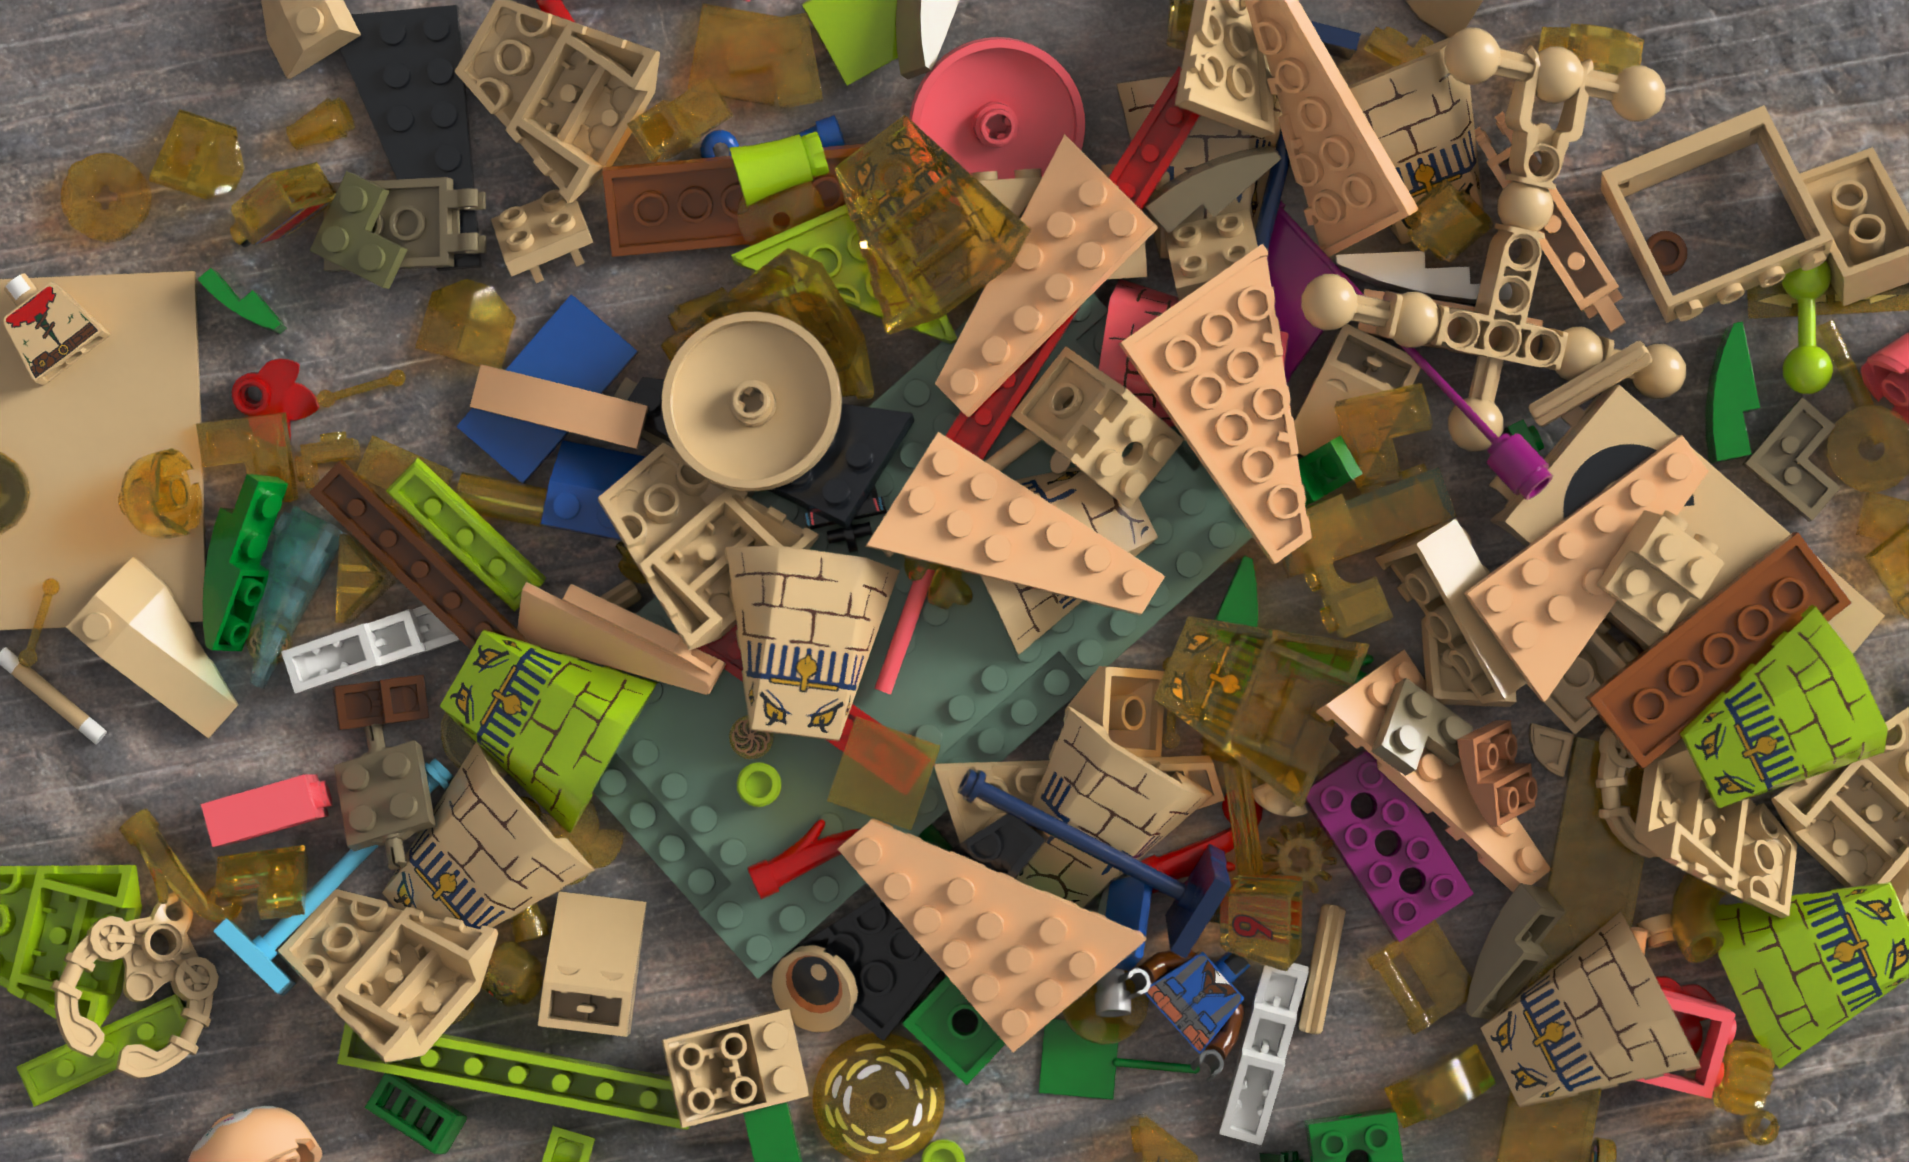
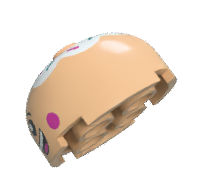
[188,1106,322,1162]

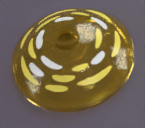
[813,1032,945,1162]

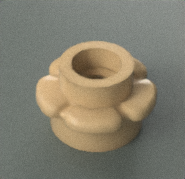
[1637,914,1680,949]

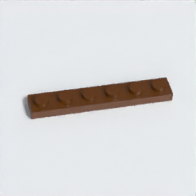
[309,460,531,650]

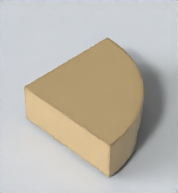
[1529,723,1575,777]
[1248,772,1308,817]

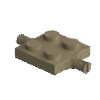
[334,724,436,870]

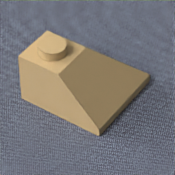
[1065,666,1166,758]

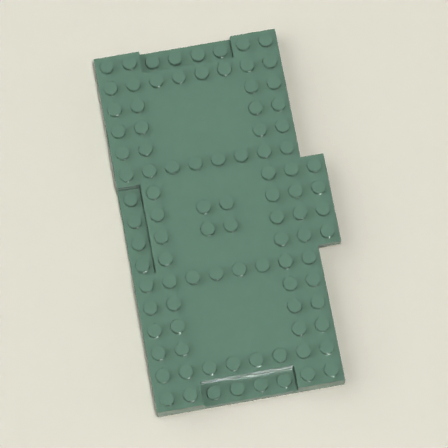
[583,293,1253,979]

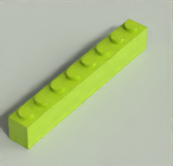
[337,1022,691,1130]

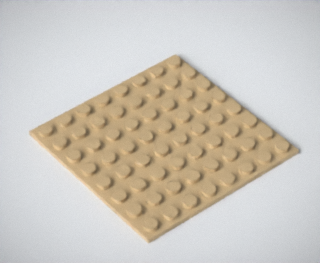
[0,271,206,631]

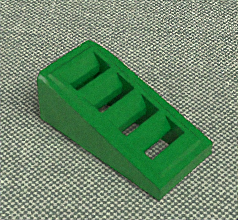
[364,1073,467,1154]

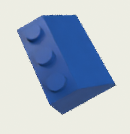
[541,440,646,542]

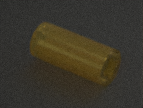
[456,472,548,528]

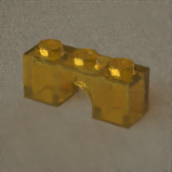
[1294,494,1394,639]

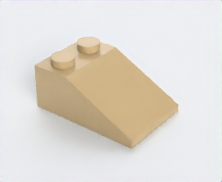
[1800,147,1909,306]

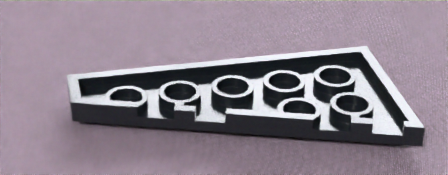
[340,5,482,271]
[627,377,915,529]
[786,814,1049,1041]

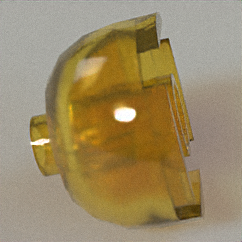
[118,448,202,539]

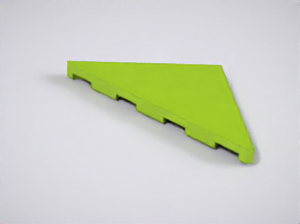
[731,187,958,344]

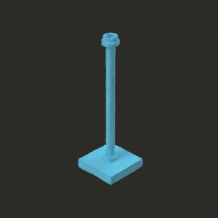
[214,758,454,996]

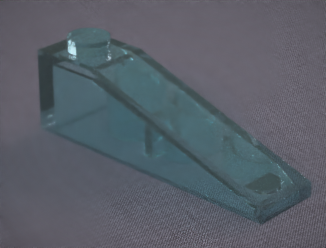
[250,506,347,689]

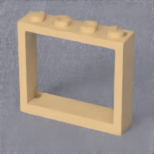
[1601,105,1833,323]

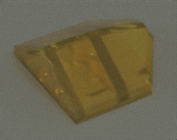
[149,109,245,200]
[415,279,517,369]

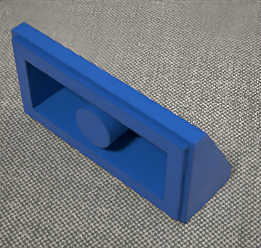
[1105,877,1152,971]

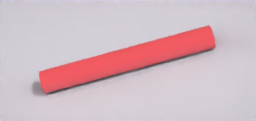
[874,563,936,695]

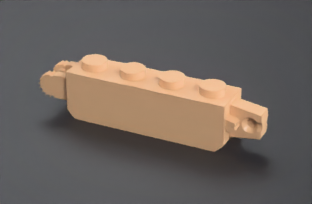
[1475,112,1626,332]

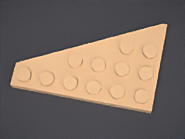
[1119,244,1312,565]
[838,818,1146,1053]

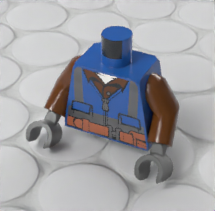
[1118,946,1251,1082]

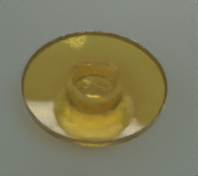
[737,182,825,246]

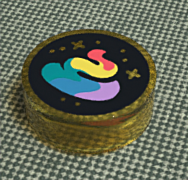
[1587,1137,1616,1162]

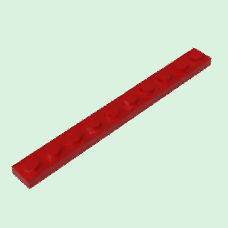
[945,66,1202,461]

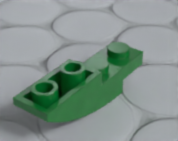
[203,474,288,652]

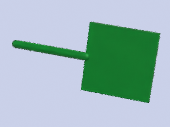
[1039,1019,1200,1100]

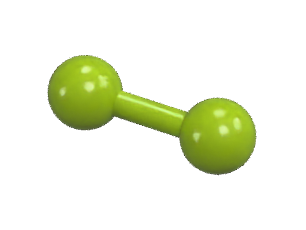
[1781,260,1833,394]

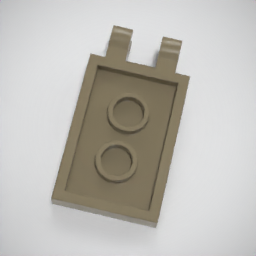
[323,177,486,272]

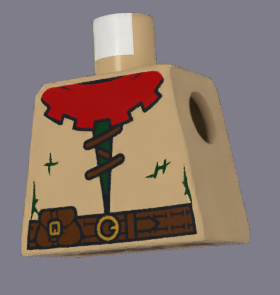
[2,273,110,385]

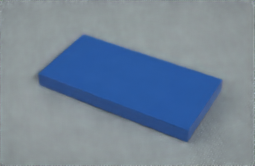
[456,294,639,484]

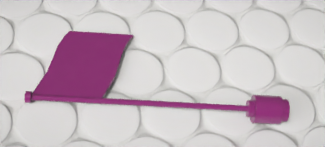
[1267,200,1553,500]

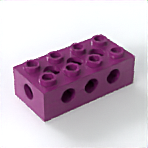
[1299,749,1474,942]

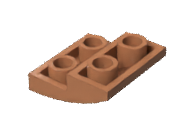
[1457,720,1538,827]

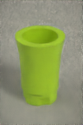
[729,132,829,207]

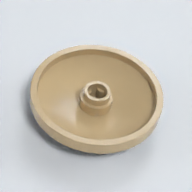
[662,312,842,491]

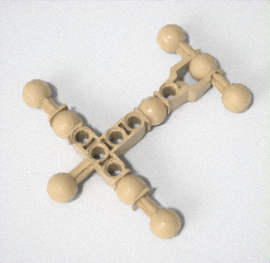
[1301,28,1686,451]

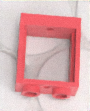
[201,774,333,847]
[1635,989,1737,1099]

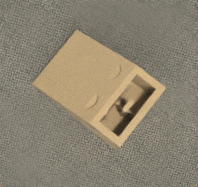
[1294,324,1421,484]
[538,891,647,1037]
[662,1009,809,1128]

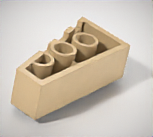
[1375,518,1527,704]

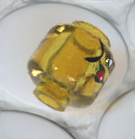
[481,941,544,1007]

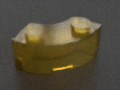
[1407,178,1494,262]

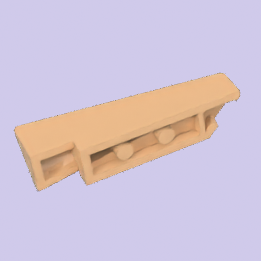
[517,582,726,695]

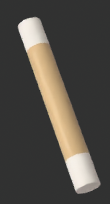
[0,647,107,745]

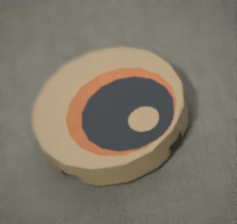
[771,945,858,1032]

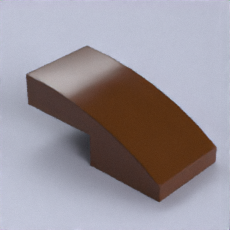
[333,674,429,730]

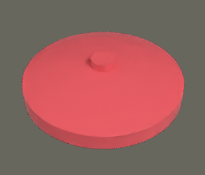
[909,37,1085,210]

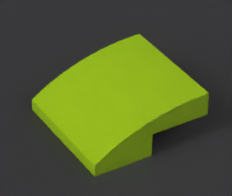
[801,0,898,86]

